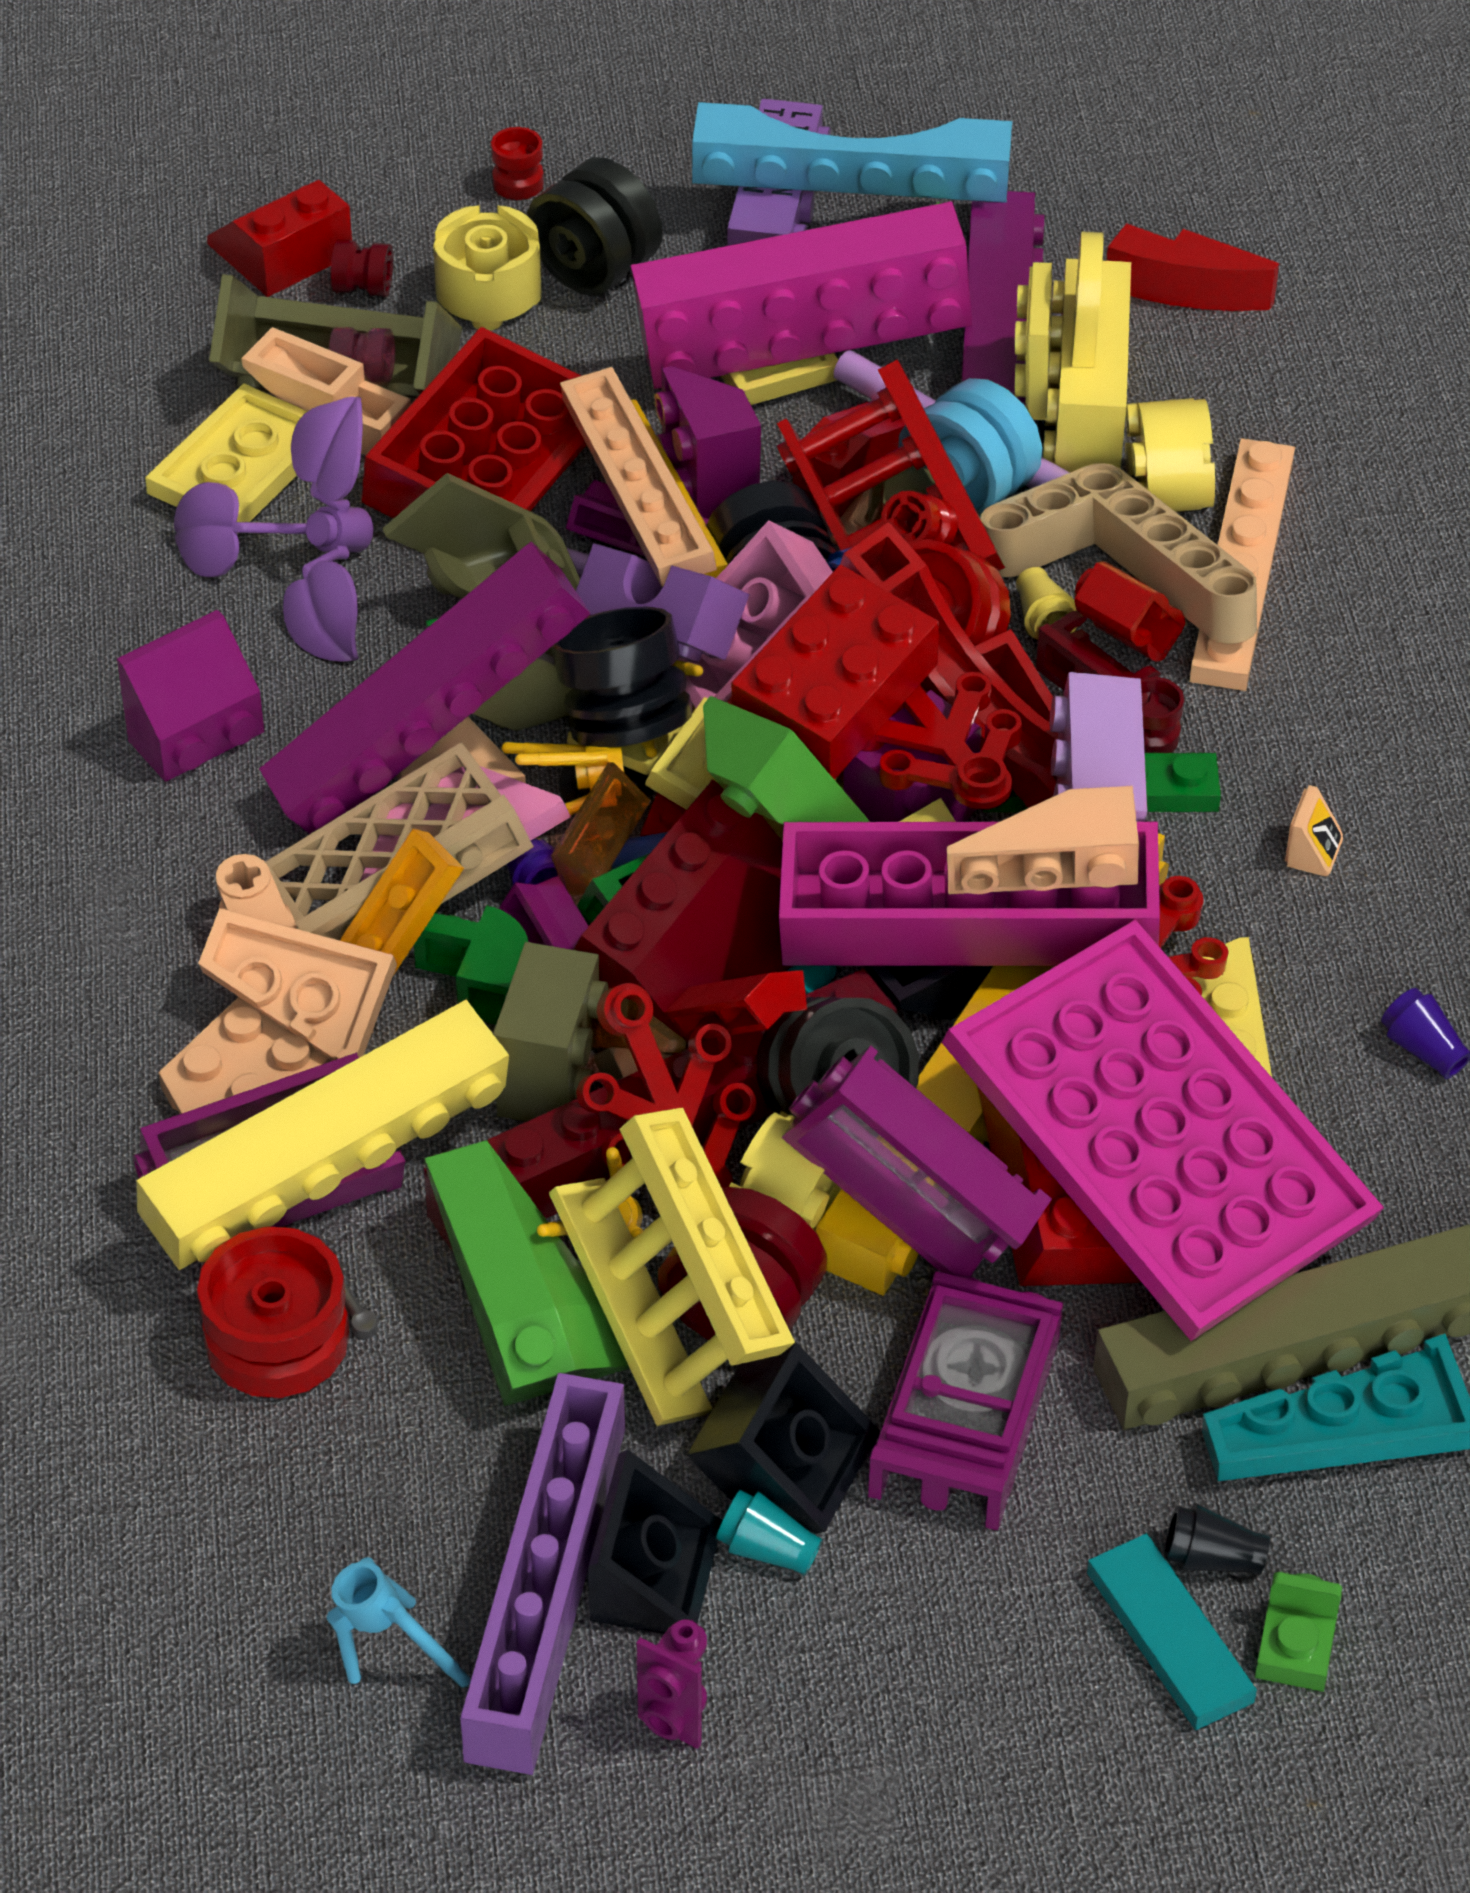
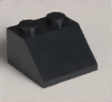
[687,1342,880,1534]

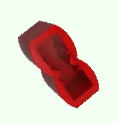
[1074,561,1185,662]

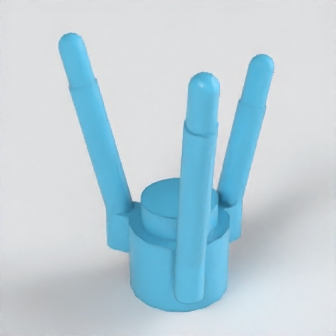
[327,1557,471,1688]

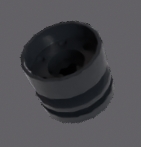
[706,481,837,565]
[551,606,692,748]

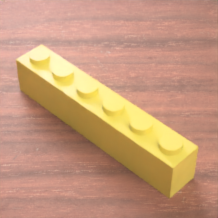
[136,1000,509,1270]

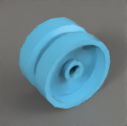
[898,378,1043,519]

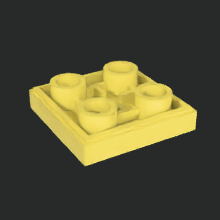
[1015,262,1052,420]

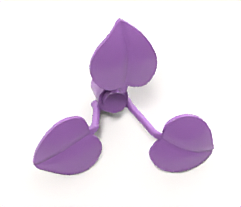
[174,396,373,662]

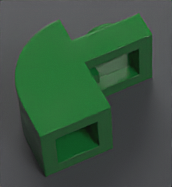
[414,905,529,1025]

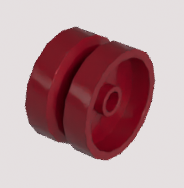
[658,1187,827,1340]

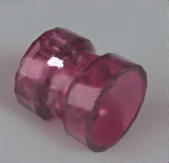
[329,327,395,382]

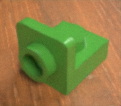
[1255,1572,1342,1692]

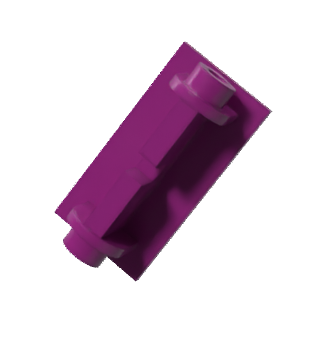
[636,1619,707,1749]

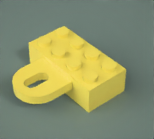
[1043,231,1131,472]

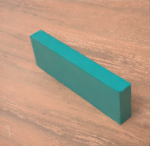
[1087,1533,1257,1731]

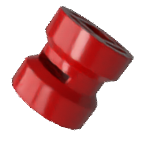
[491,127,544,200]
[881,491,958,545]

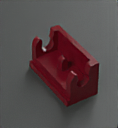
[1036,611,1161,691]

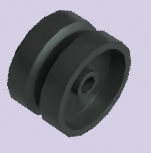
[527,157,662,296]
[757,997,919,1133]

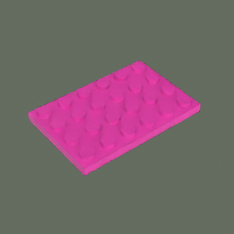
[941,919,1384,1341]

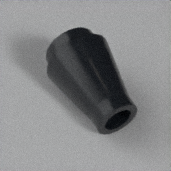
[1164,1503,1270,1575]

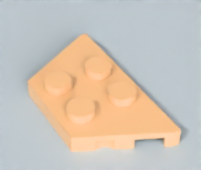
[159,997,374,1114]

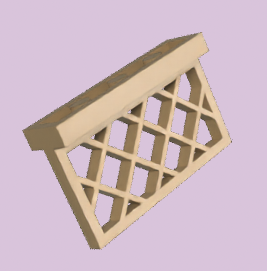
[265,742,534,940]

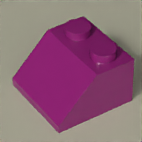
[117,609,264,782]

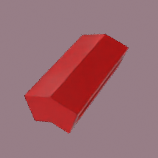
[665,970,807,1041]

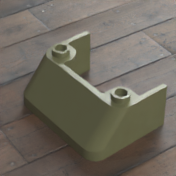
[209,274,462,404]
[382,473,580,731]

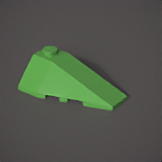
[703,696,870,825]
[423,1140,629,1407]

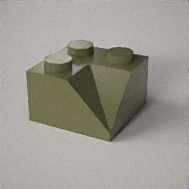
[493,942,608,1122]

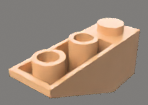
[947,786,1139,894]

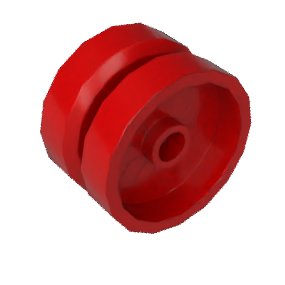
[907,539,1011,646]
[197,1226,349,1398]

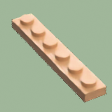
[560,367,717,587]
[1189,438,1295,691]

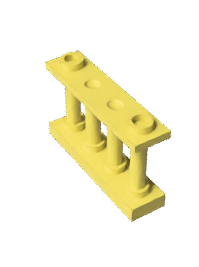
[549,1108,795,1426]

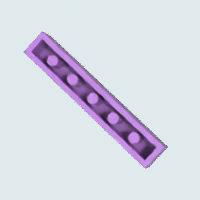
[460,1373,625,1775]

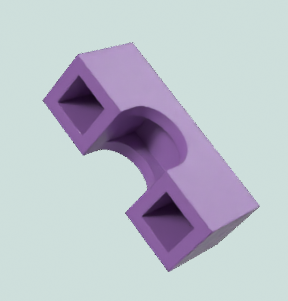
[576,543,750,663]

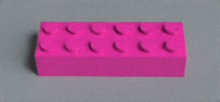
[631,201,972,389]
[779,822,1160,966]

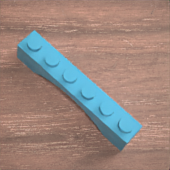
[692,102,1012,203]

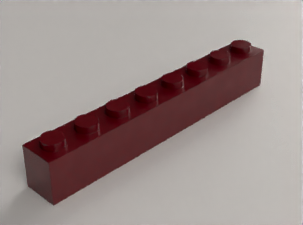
[424,968,897,1252]

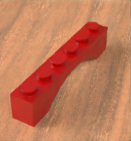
[840,522,1058,808]

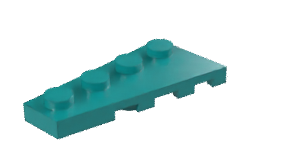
[1202,1334,1470,1481]

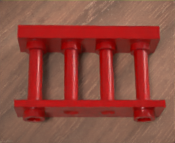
[777,359,1005,571]

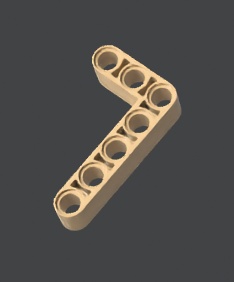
[981,463,1257,644]

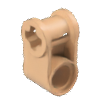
[215,854,297,929]

